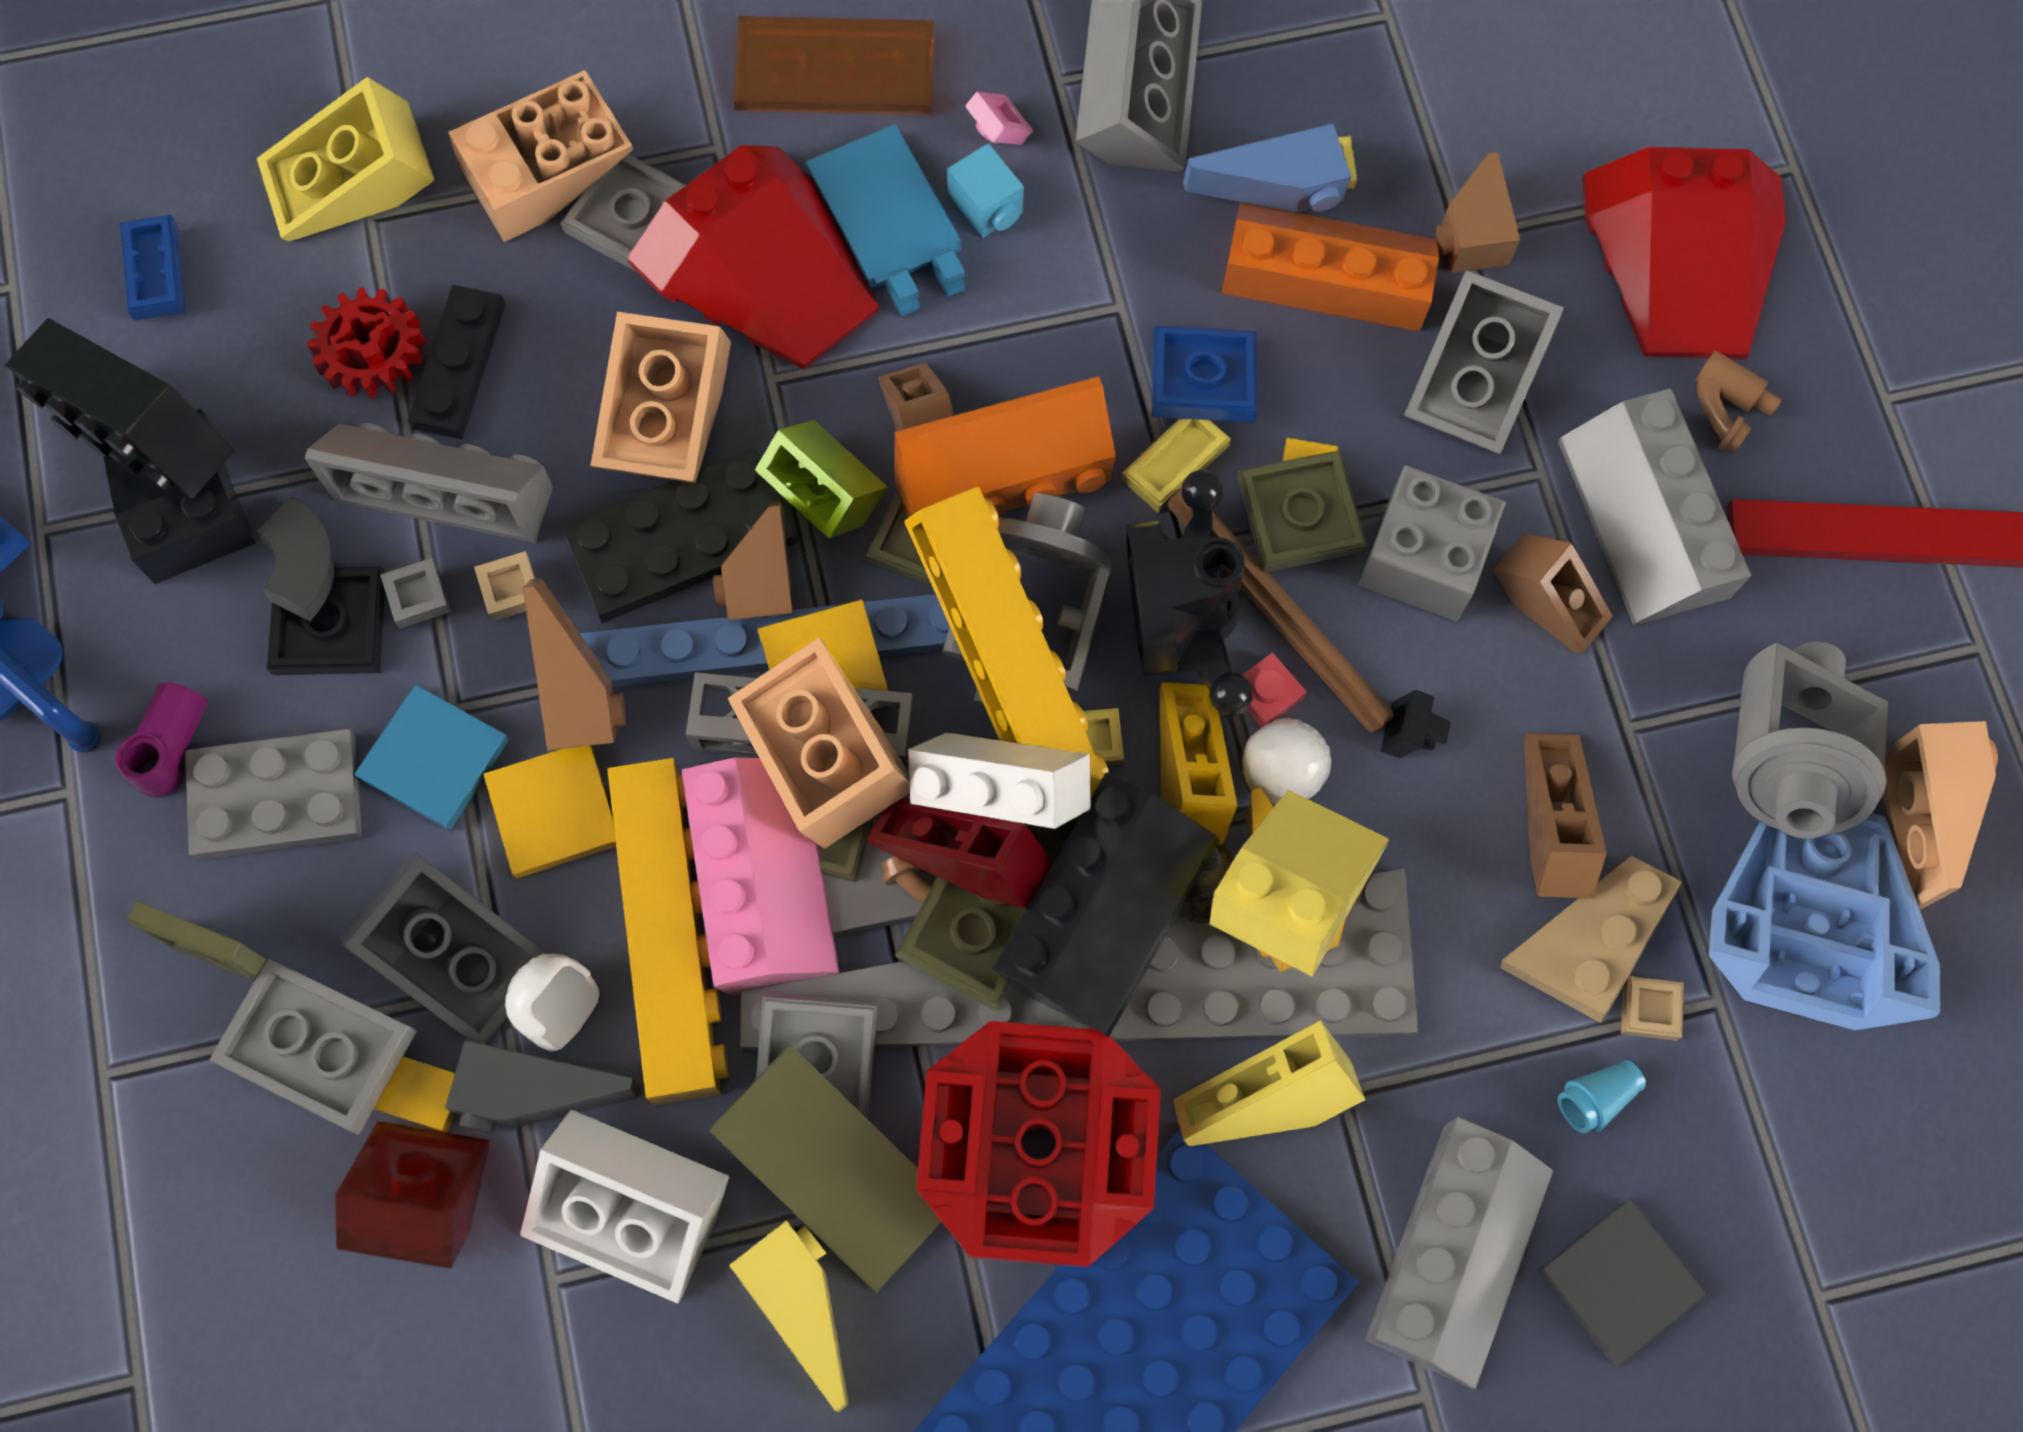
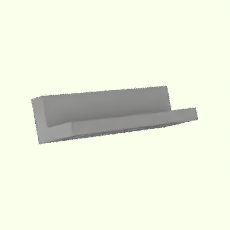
[686,672,913,770]

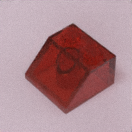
[335,1121,489,1269]

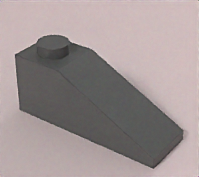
[445,1041,640,1134]

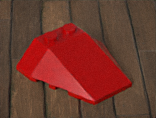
[628,144,879,370]
[1582,147,1786,359]

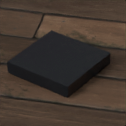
[267,567,386,675]

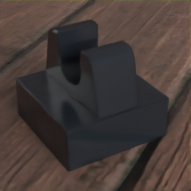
[1381,690,1451,758]

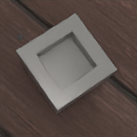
[380,558,451,629]

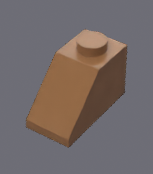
[1436,152,1520,273]
[878,362,954,431]
[713,502,794,620]
[1493,533,1613,654]

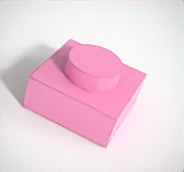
[966,91,1033,145]

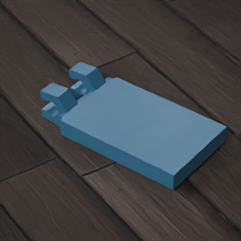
[806,124,965,317]

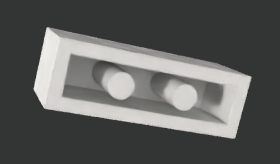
[908,733,1091,828]

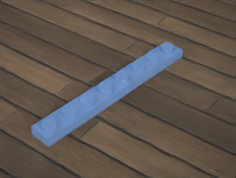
[580,594,950,687]

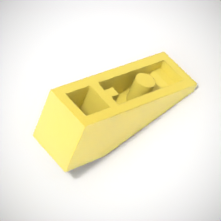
[1172,1020,1365,1146]
[729,1220,849,1412]

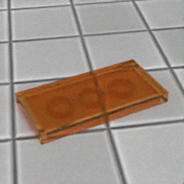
[734,16,934,115]

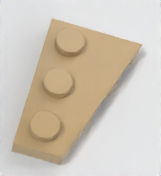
[1500,856,1682,1023]

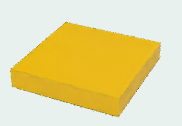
[758,599,889,709]
[483,745,616,879]

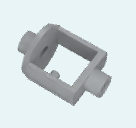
[942,493,1112,705]
[1732,641,1888,839]

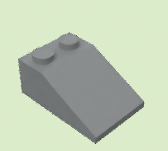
[1404,270,1564,454]

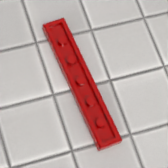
[1727,499,2023,568]

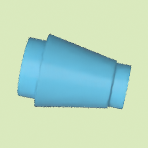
[1558,1060,1646,1134]

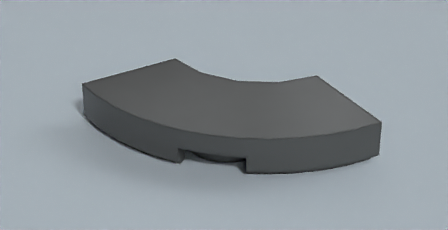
[257,496,335,621]

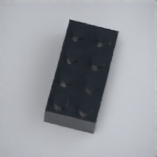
[4,318,235,499]

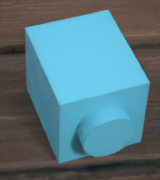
[947,143,1024,238]

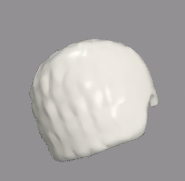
[1241,718,1332,804]
[505,953,600,1052]

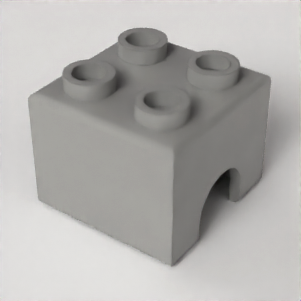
[1358,465,1506,622]

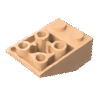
[448,70,633,242]

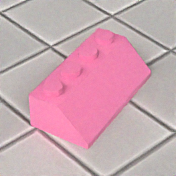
[681,757,839,997]

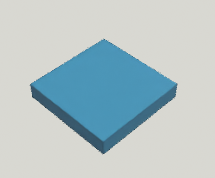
[354,684,510,831]

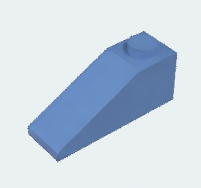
[1183,124,1352,213]

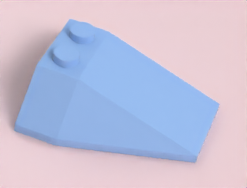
[1709,813,1940,1030]

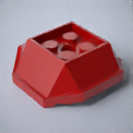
[916,1021,1161,1268]

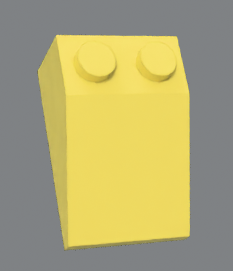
[257,77,435,242]
[1209,790,1389,977]

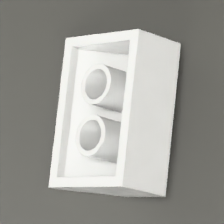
[520,1109,729,1304]

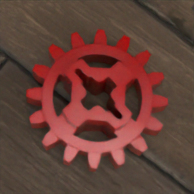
[307,287,426,399]

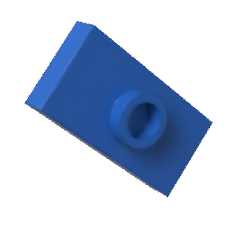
[120,214,186,321]

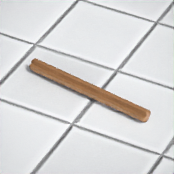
[1168,490,1394,733]

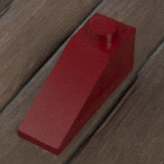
[867,797,1053,909]

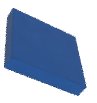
[1151,326,1257,423]

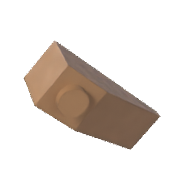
[523,578,626,750]
[1524,733,1607,898]

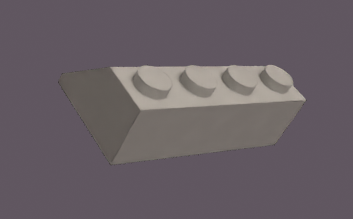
[1075,0,1202,172]
[1558,388,1751,626]
[304,423,553,544]
[1364,1117,1553,1389]

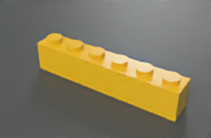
[904,486,1109,799]
[607,758,729,1106]

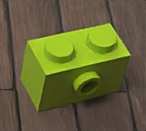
[755,420,888,539]

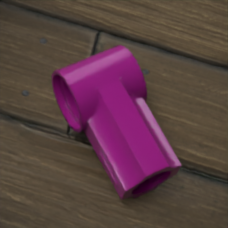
[115,681,208,798]

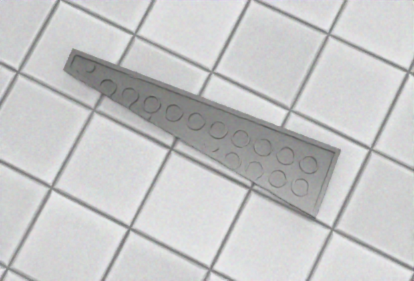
[740,868,1418,1051]

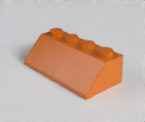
[1221,202,1439,332]
[894,376,1116,518]

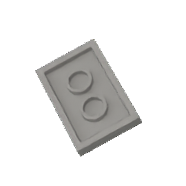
[185,729,362,861]
[209,958,417,1135]

